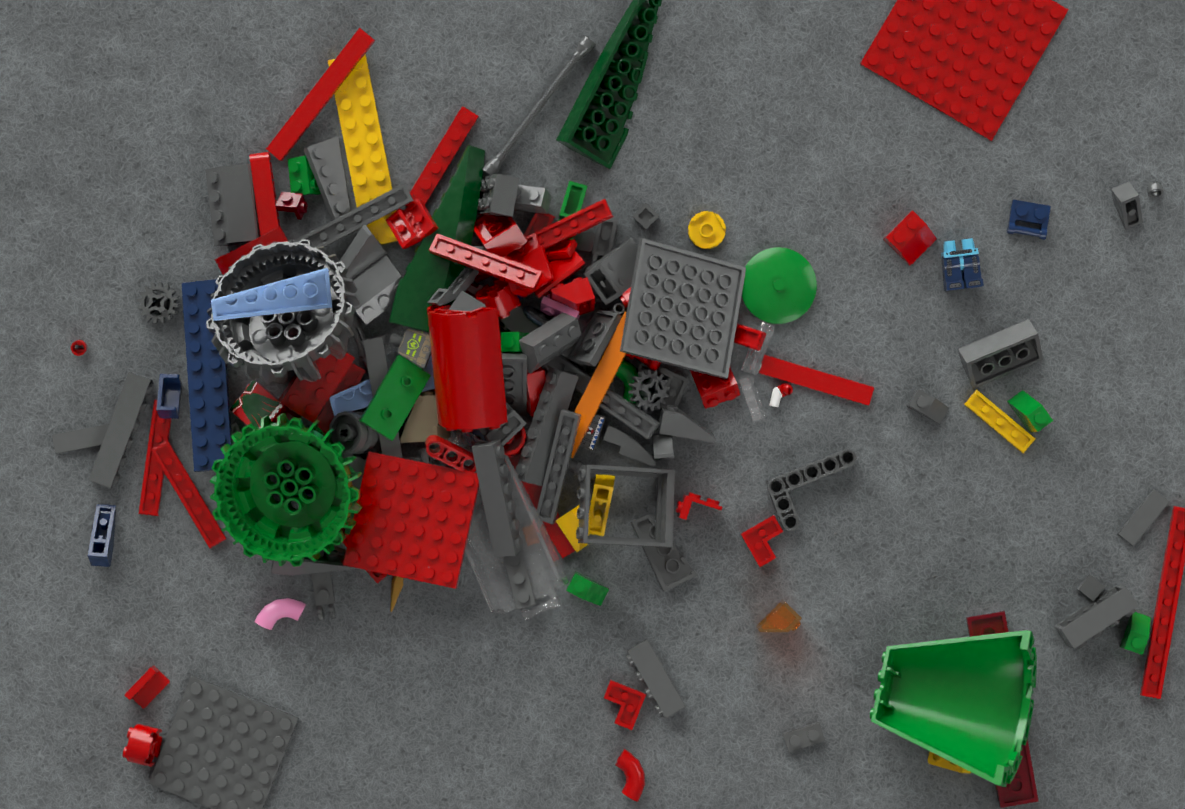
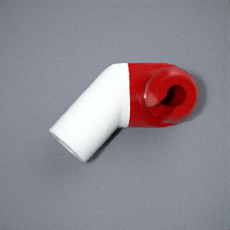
[769,383,793,407]

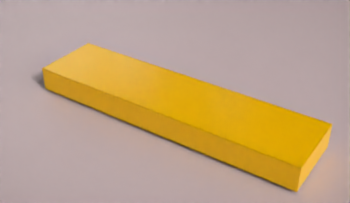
[964,390,1035,453]

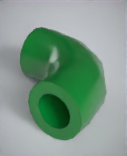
[615,359,642,404]

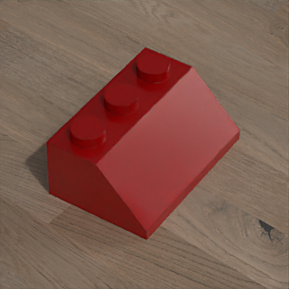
[534,251,585,300]

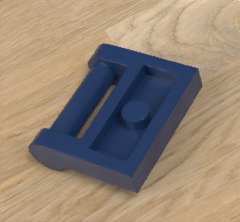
[1007,200,1051,240]

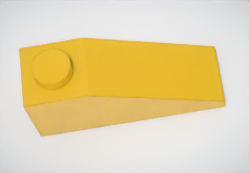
[589,474,615,536]

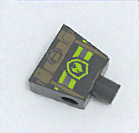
[389,328,431,371]

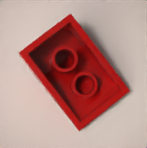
[474,216,527,257]

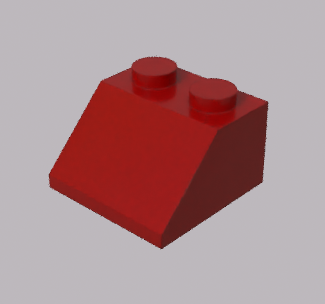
[883,210,937,266]

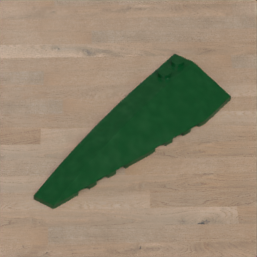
[556,0,662,169]
[389,145,485,332]

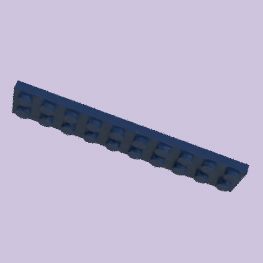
[182,279,232,472]

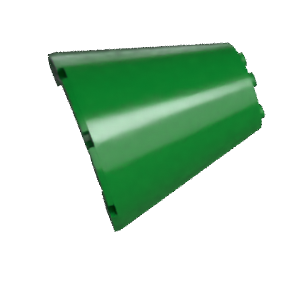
[870,630,1037,787]

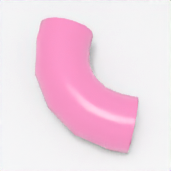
[255,598,306,630]

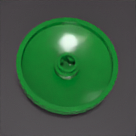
[741,247,817,324]

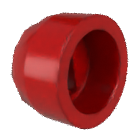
[71,340,87,356]

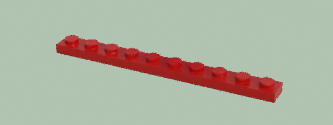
[1140,506,1185,699]

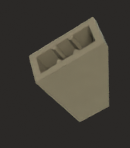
[400,392,438,443]

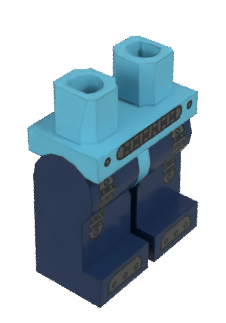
[941,238,984,291]

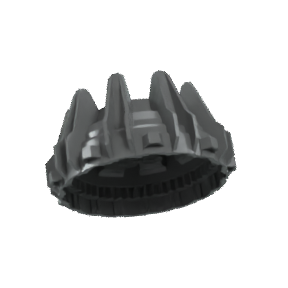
[206,239,360,385]

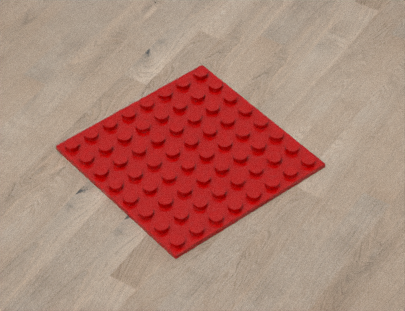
[860,0,1069,141]

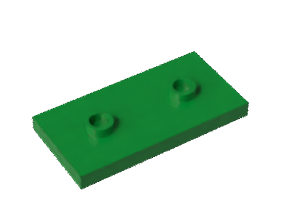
[359,355,431,441]

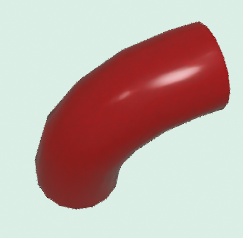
[615,749,645,802]

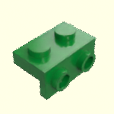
[288,156,321,196]

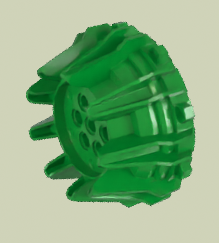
[210,413,362,567]

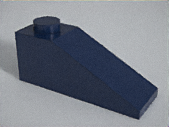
[88,504,116,567]

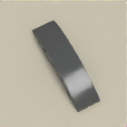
[427,246,486,306]

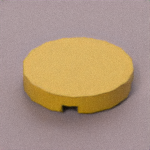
[688,211,726,249]

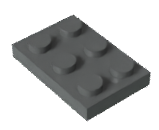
[567,309,622,367]

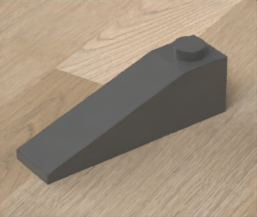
[271,546,352,575]

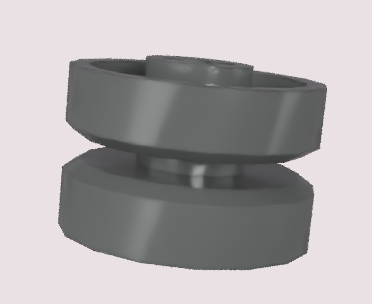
[329,411,379,454]

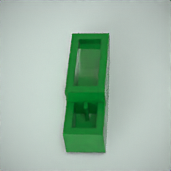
[558,181,588,240]

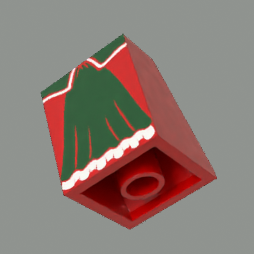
[230,380,300,428]

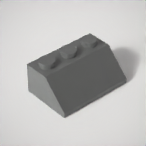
[353,255,403,325]
[519,312,582,374]

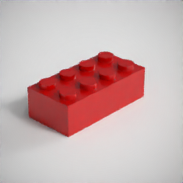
[279,352,355,422]

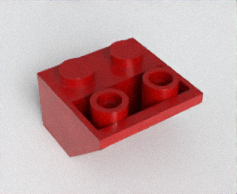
[550,277,595,315]

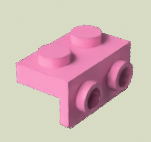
[540,294,580,320]

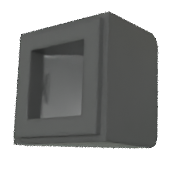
[575,231,596,253]

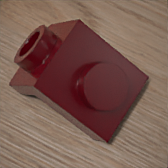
[275,192,308,220]

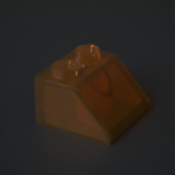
[756,599,802,632]

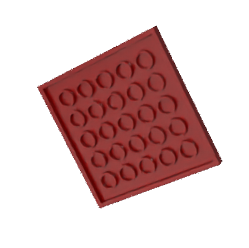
[343,451,479,589]

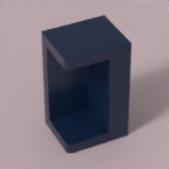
[156,374,182,419]

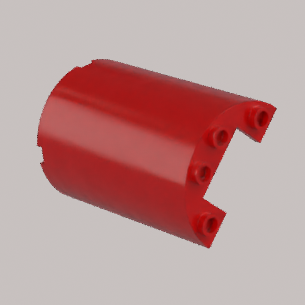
[427,304,508,433]

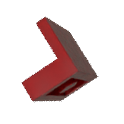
[124,666,170,709]

